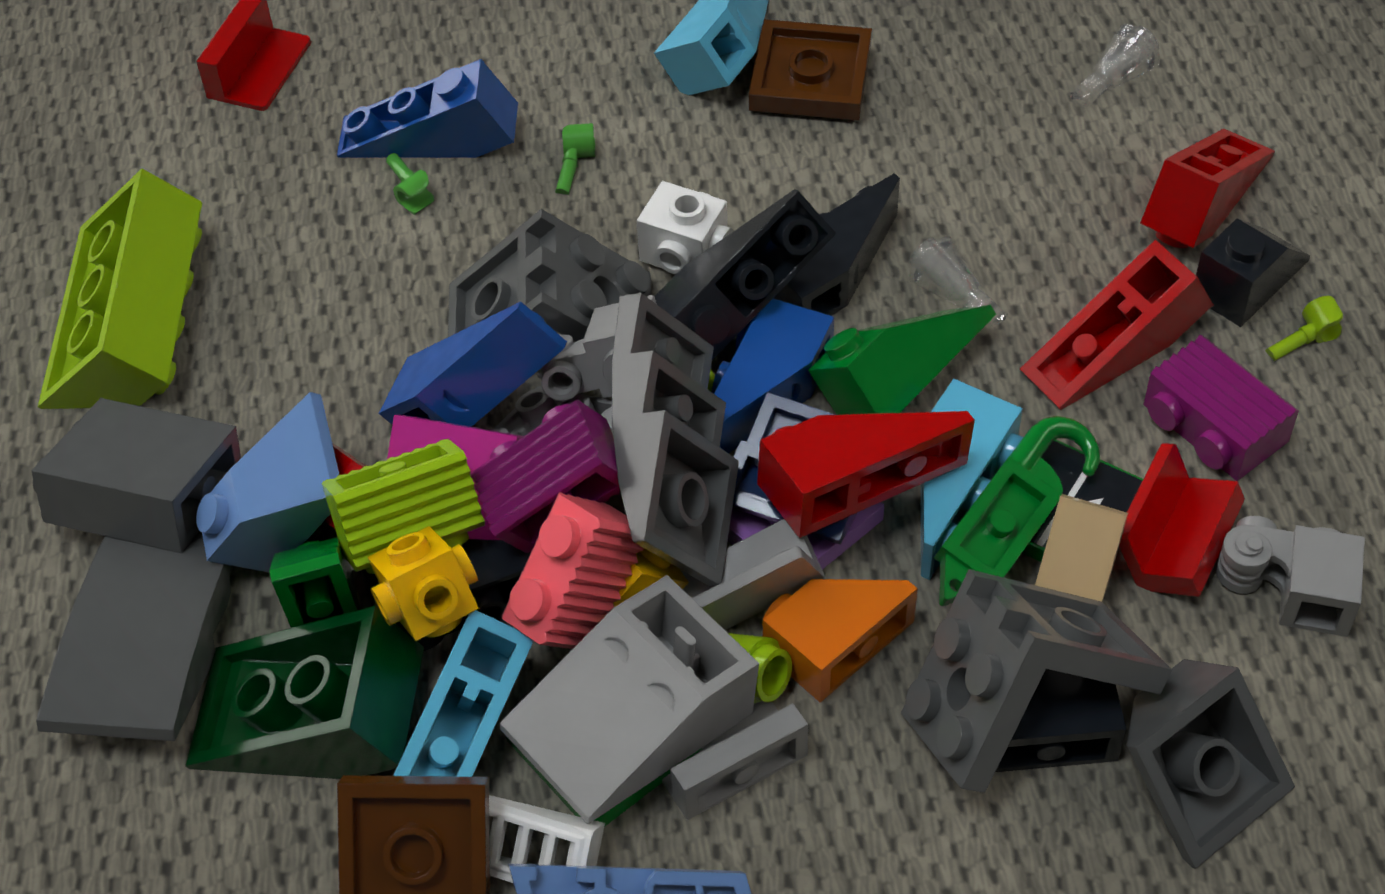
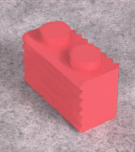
[502,492,644,649]

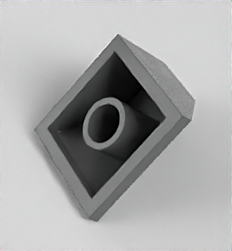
[1127,659,1295,869]

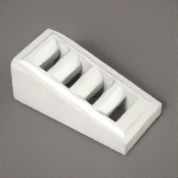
[489,795,605,883]

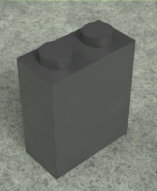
[31,398,241,553]

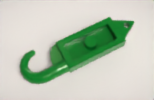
[934,416,1100,606]

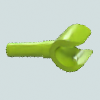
[1265,296,1343,361]

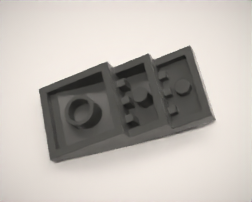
[612,293,739,587]
[36,532,234,741]

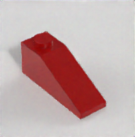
[1140,128,1275,248]
[1020,239,1214,410]
[757,411,975,538]

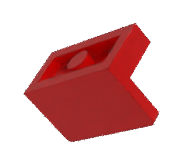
[196,0,311,111]
[1119,443,1245,597]

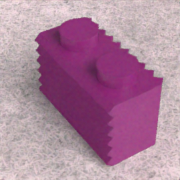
[1143,335,1299,481]
[471,399,620,553]

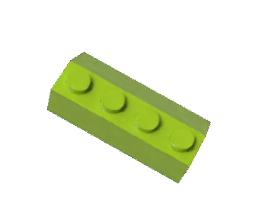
[38,168,202,409]

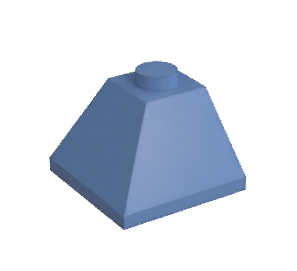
[196,392,339,573]

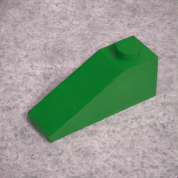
[808,304,996,415]

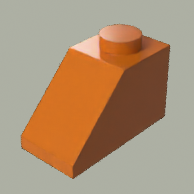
[763,579,918,703]

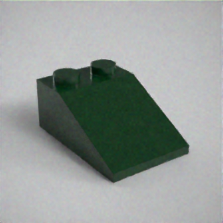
[185,606,424,779]

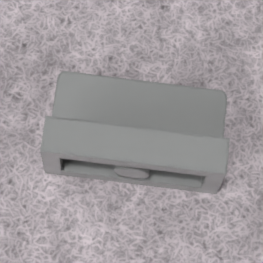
[682,519,826,630]
[662,701,808,820]

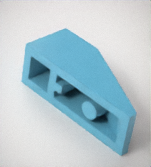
[393,610,533,777]

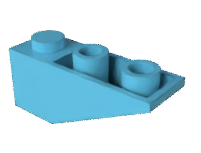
[654,0,769,95]
[921,378,1023,580]

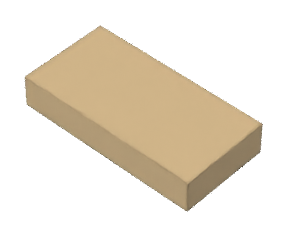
[1035,494,1128,603]

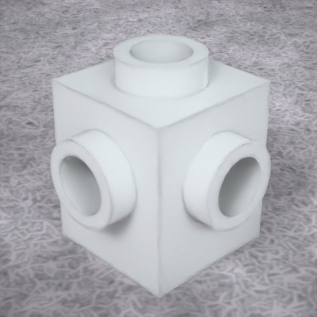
[636,181,733,274]

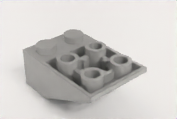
[500,575,759,824]

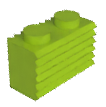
[321,439,485,574]

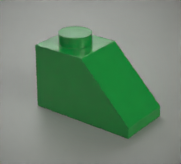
[269,537,361,628]

